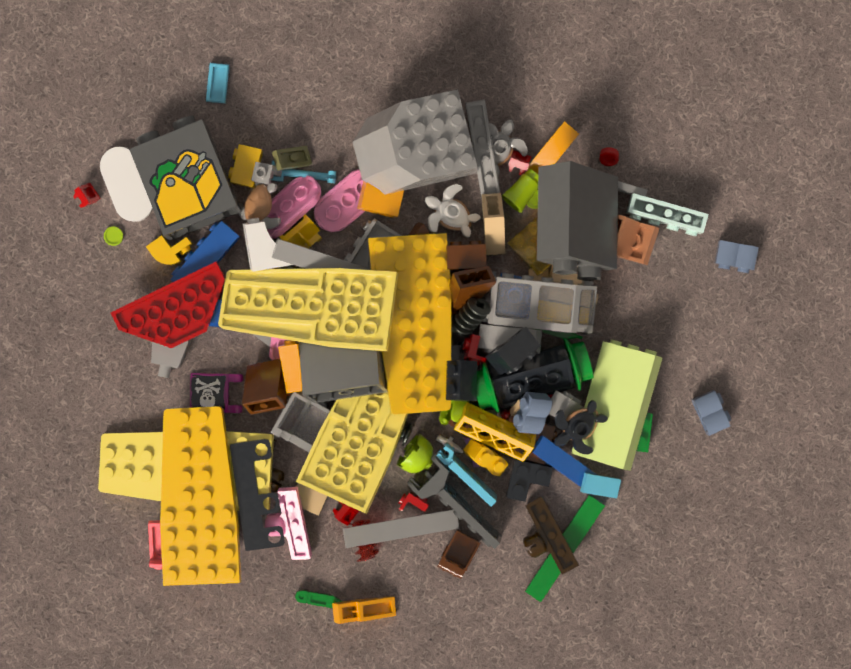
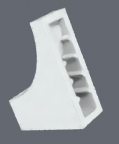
[243,218,293,271]

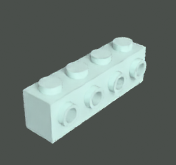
[626,193,709,236]

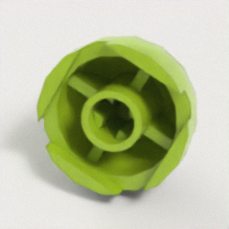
[397,434,433,473]

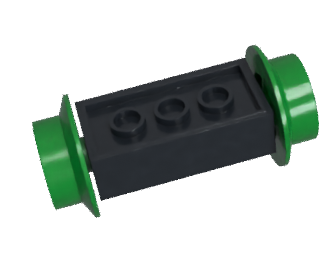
[477,338,594,414]

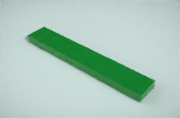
[525,495,605,602]

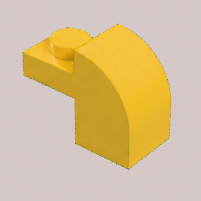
[146,235,193,265]

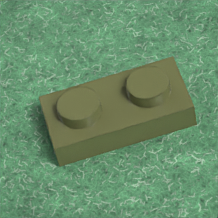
[272,146,312,171]

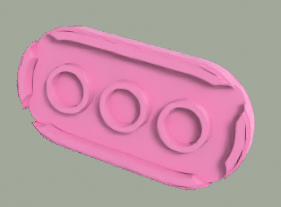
[314,169,365,232]
[267,176,321,239]

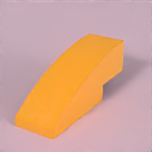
[527,121,579,174]
[332,596,396,624]

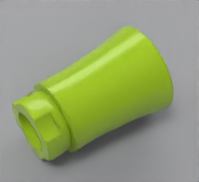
[501,169,538,213]

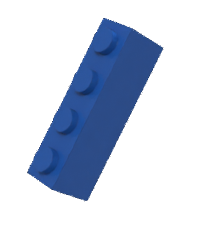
[170,221,240,282]

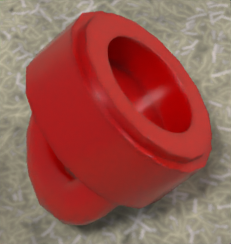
[599,147,619,166]

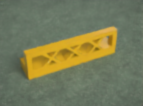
[454,402,536,462]

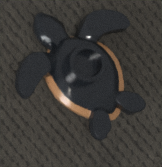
[554,400,608,454]

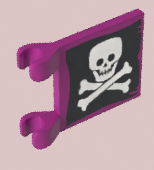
[190,373,243,413]

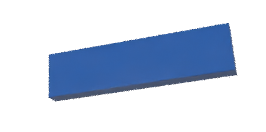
[531,435,597,487]

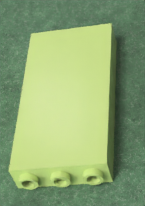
[571,340,662,471]

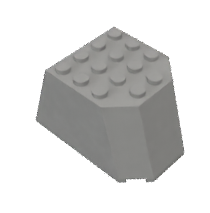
[353,89,478,195]

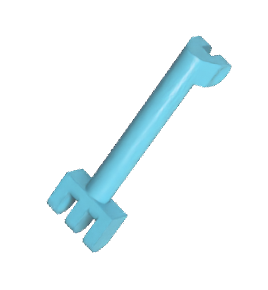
[271,161,337,184]

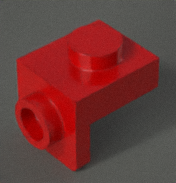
[463,334,486,366]
[398,492,430,512]

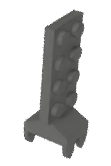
[407,453,502,549]

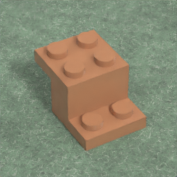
[617,215,660,265]

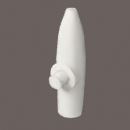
[436,435,463,453]

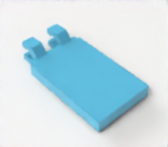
[436,442,497,507]

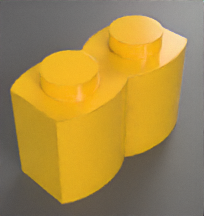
[464,439,508,476]

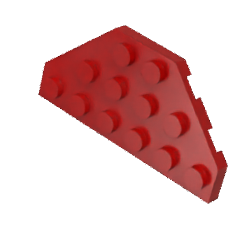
[110,261,225,348]

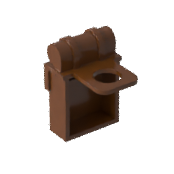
[437,529,481,579]

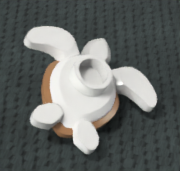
[425,184,481,238]

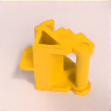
[279,214,322,249]

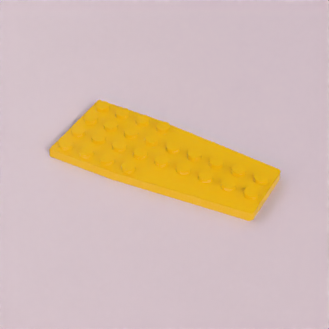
[368,233,451,415]
[160,406,241,586]

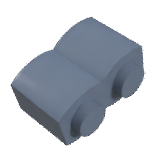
[714,240,759,273]
[691,390,731,436]
[513,392,552,434]

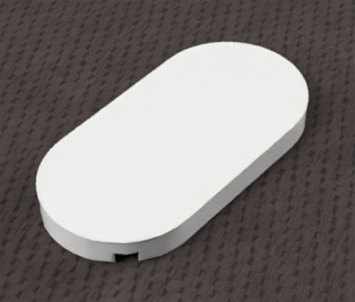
[100,147,152,222]

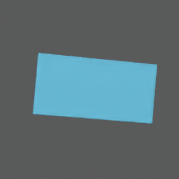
[206,63,230,104]
[580,473,621,498]

